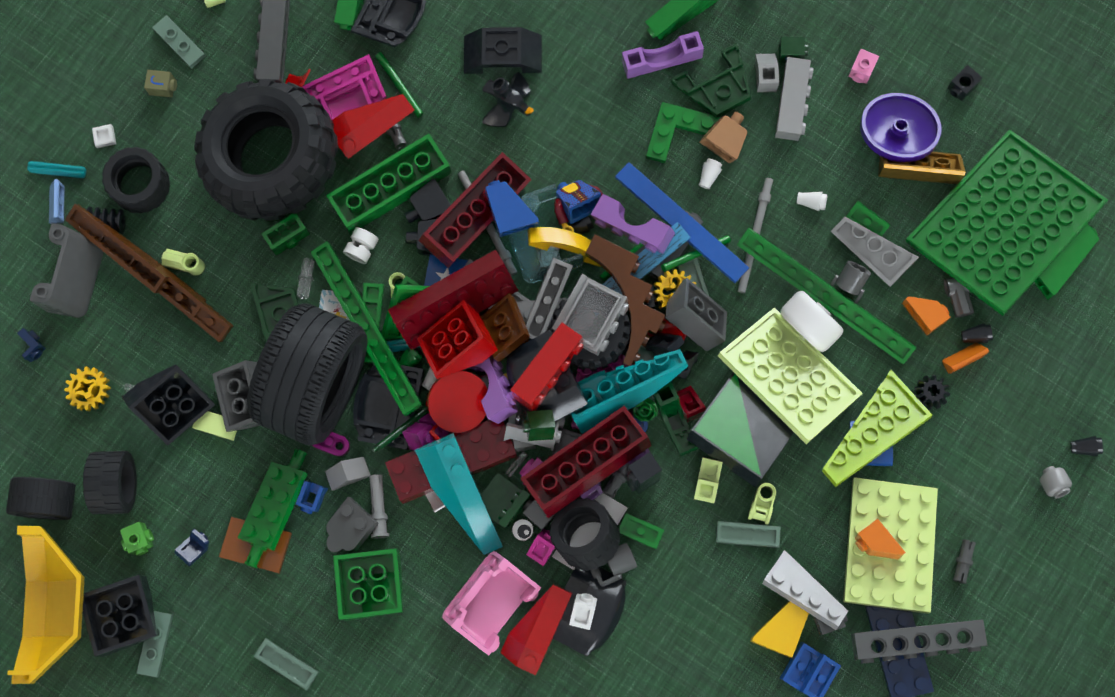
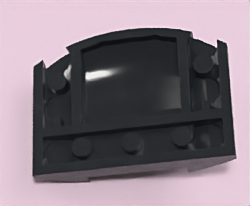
[351,0,426,48]
[506,330,588,422]
[353,362,424,450]
[553,567,626,657]

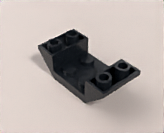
[464,27,542,74]

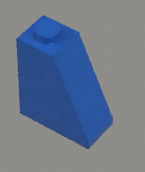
[485,180,539,237]

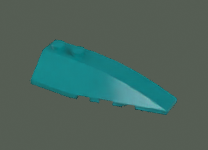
[571,349,688,433]
[415,433,503,555]

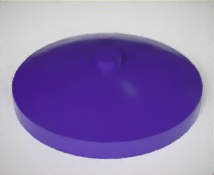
[860,93,942,162]

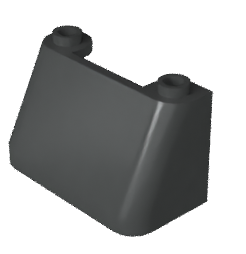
[30,223,104,318]

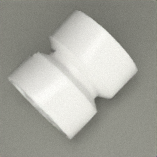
[343,227,379,264]

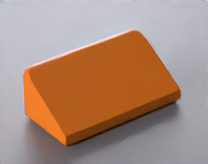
[942,343,989,374]

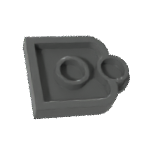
[326,497,379,553]

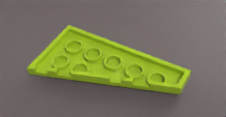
[822,370,932,487]

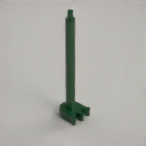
[372,392,429,453]

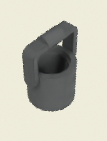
[830,261,871,304]
[590,542,637,586]

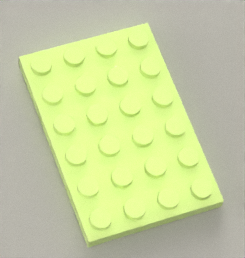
[718,308,863,445]
[843,477,938,614]

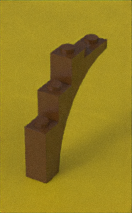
[585,235,666,367]

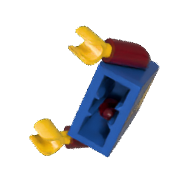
[554,180,603,232]

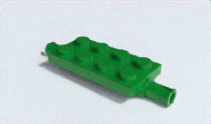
[238,449,308,569]

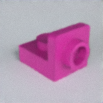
[526,529,555,566]

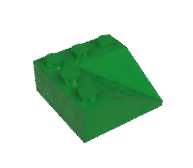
[333,548,403,621]

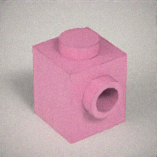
[849,49,879,84]

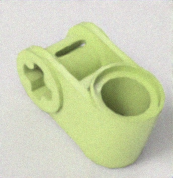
[748,483,776,525]

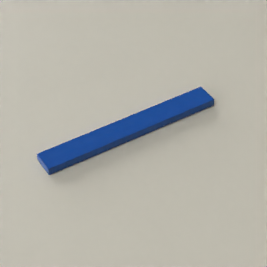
[615,162,749,283]

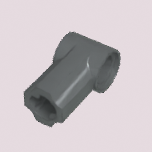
[944,278,974,318]

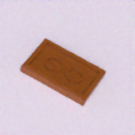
[219,517,292,574]

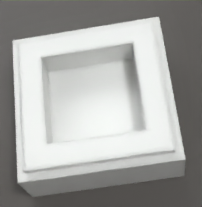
[92,124,116,149]

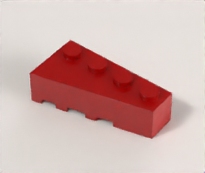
[510,322,584,411]

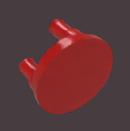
[426,370,488,433]

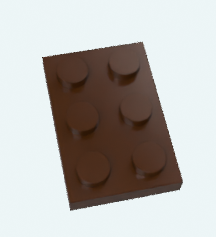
[481,293,530,362]

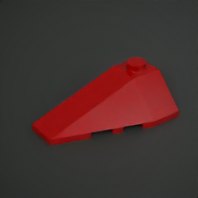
[332,94,414,159]
[500,584,572,675]

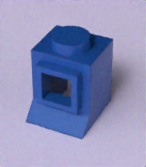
[296,481,328,514]

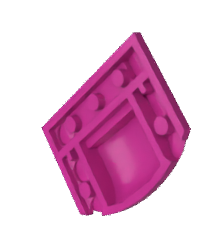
[302,54,387,120]

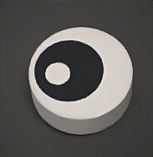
[512,519,533,541]

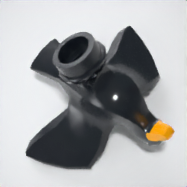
[482,72,534,127]

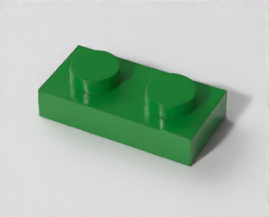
[846,201,890,237]
[619,513,664,550]

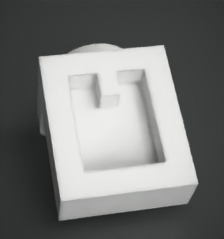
[569,593,597,630]

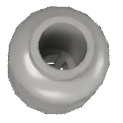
[1040,466,1072,499]

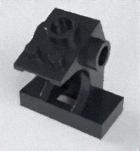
[645,332,699,379]

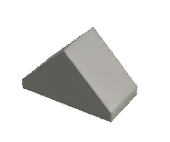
[325,457,371,491]

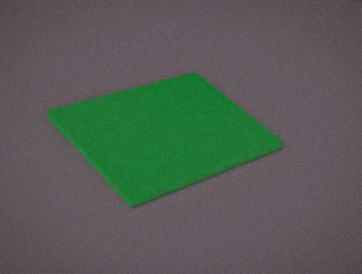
[905,129,1108,316]

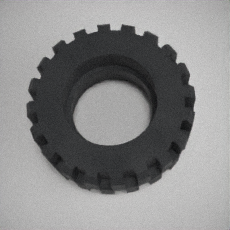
[550,288,631,371]

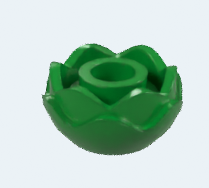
[632,398,658,421]

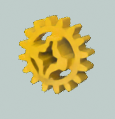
[64,366,111,411]

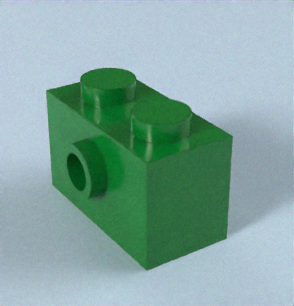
[261,214,310,256]

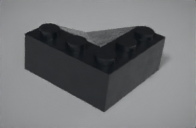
[122,364,215,446]
[83,575,157,657]

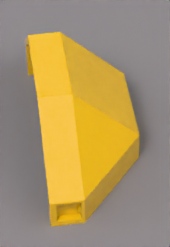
[7,526,85,684]

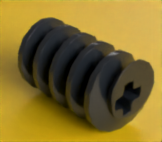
[87,206,126,234]

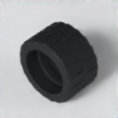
[102,147,170,213]
[83,451,137,514]
[6,477,76,520]
[550,498,620,571]

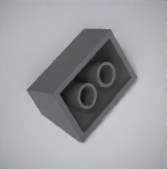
[665,278,727,351]
[212,360,260,432]

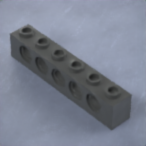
[851,619,988,664]

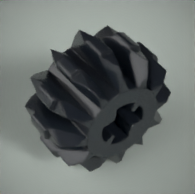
[914,375,950,410]

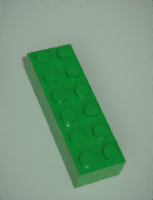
[326,134,452,235]

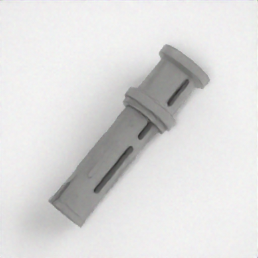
[369,475,389,539]

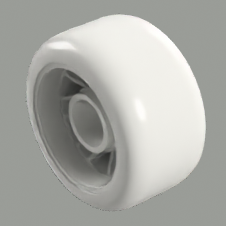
[780,291,843,352]

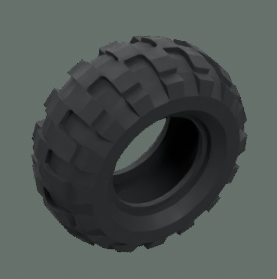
[194,79,338,221]

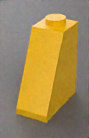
[750,601,809,658]

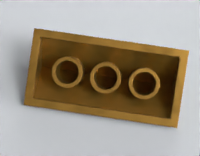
[878,152,966,184]

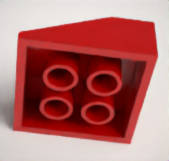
[417,300,498,379]

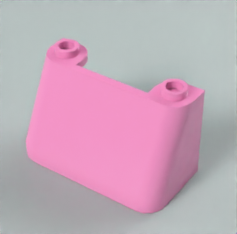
[442,551,541,656]

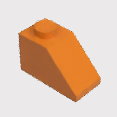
[902,296,951,335]
[855,519,906,560]

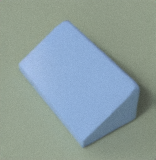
[49,179,65,224]

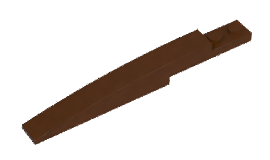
[65,204,234,342]

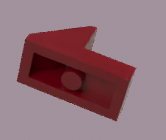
[677,386,706,423]

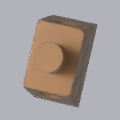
[699,112,747,163]

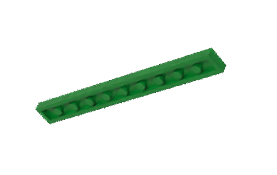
[737,228,916,365]
[311,241,423,416]

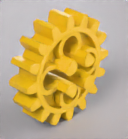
[653,269,696,309]

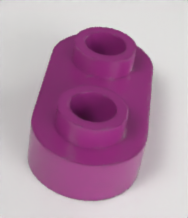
[312,432,350,457]

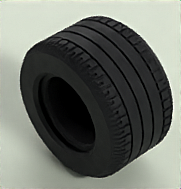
[247,303,368,446]

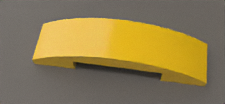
[528,227,601,267]

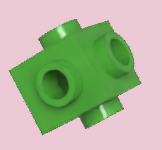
[120,522,154,556]

